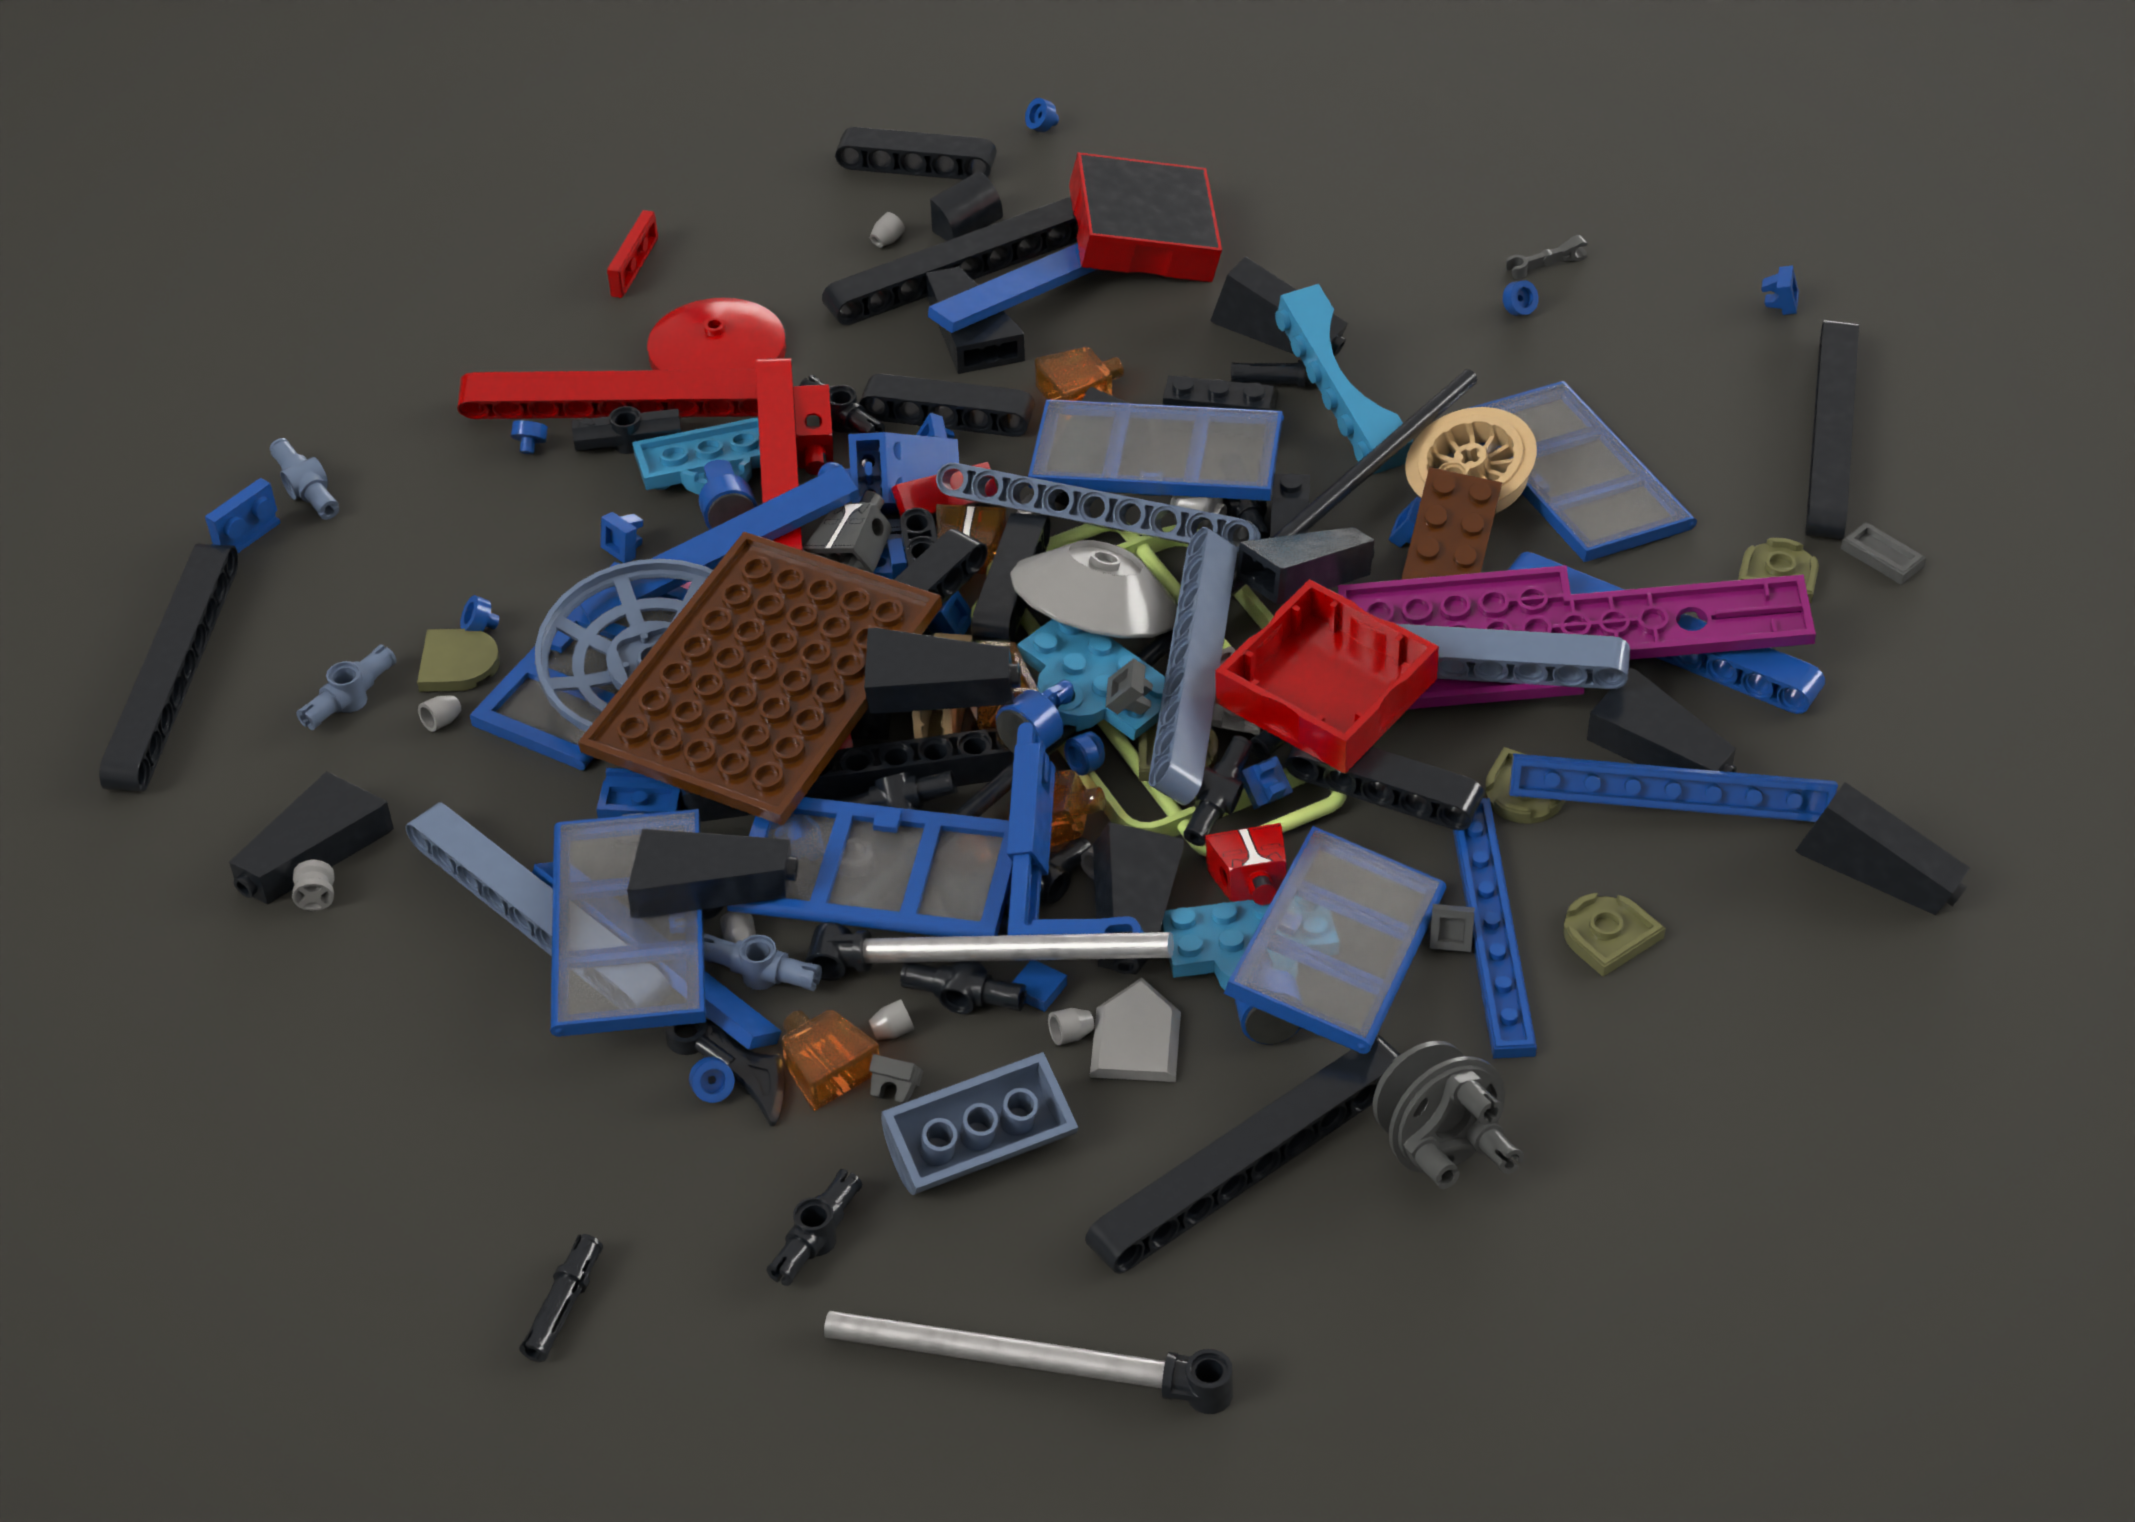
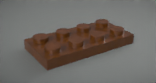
[1401,467,1502,580]

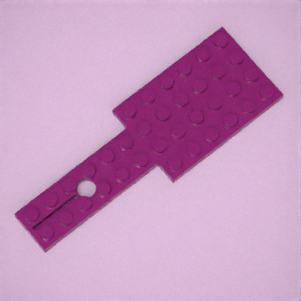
[1338,565,1816,709]

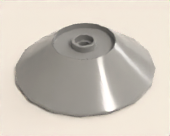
[1010,540,1177,639]

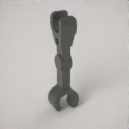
[1506,235,1588,279]

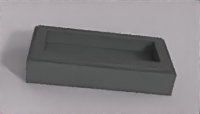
[1841,522,1926,585]

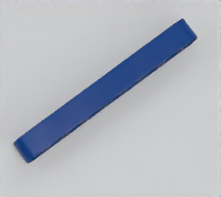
[1508,552,1825,714]

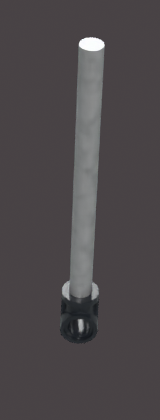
[805,922,1174,981]
[824,1311,1233,1414]

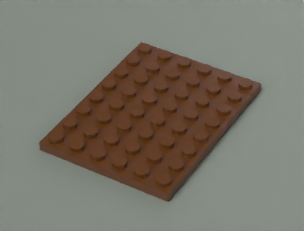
[578,532,942,826]

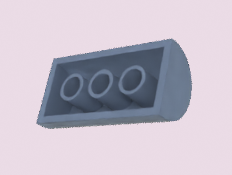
[881,1052,1079,1195]

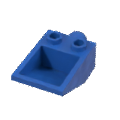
[818,432,962,515]

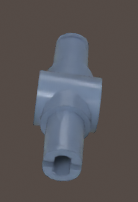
[270,438,339,520]
[296,644,397,730]
[704,933,822,991]

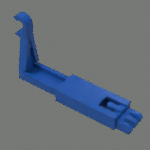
[1007,722,1144,935]

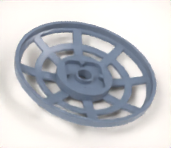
[535,559,713,731]

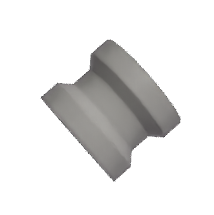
[292,860,334,911]

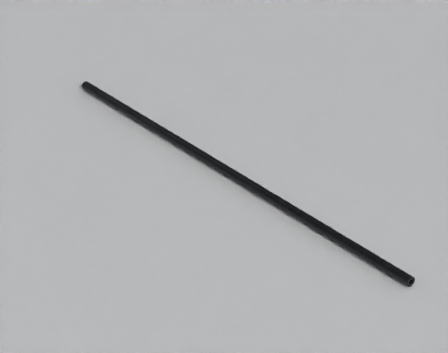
[848,369,1478,909]

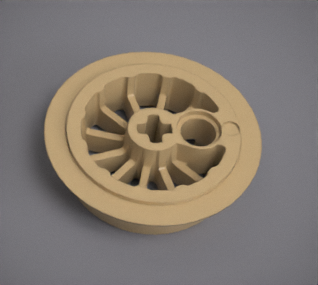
[1405,407,1537,514]

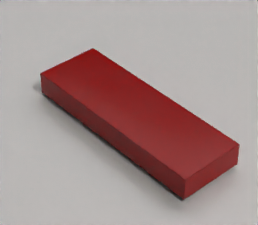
[607,210,658,298]
[891,462,998,516]

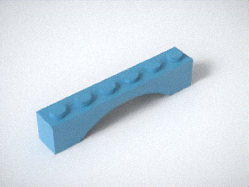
[1275,284,1414,475]

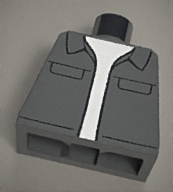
[803,491,892,572]

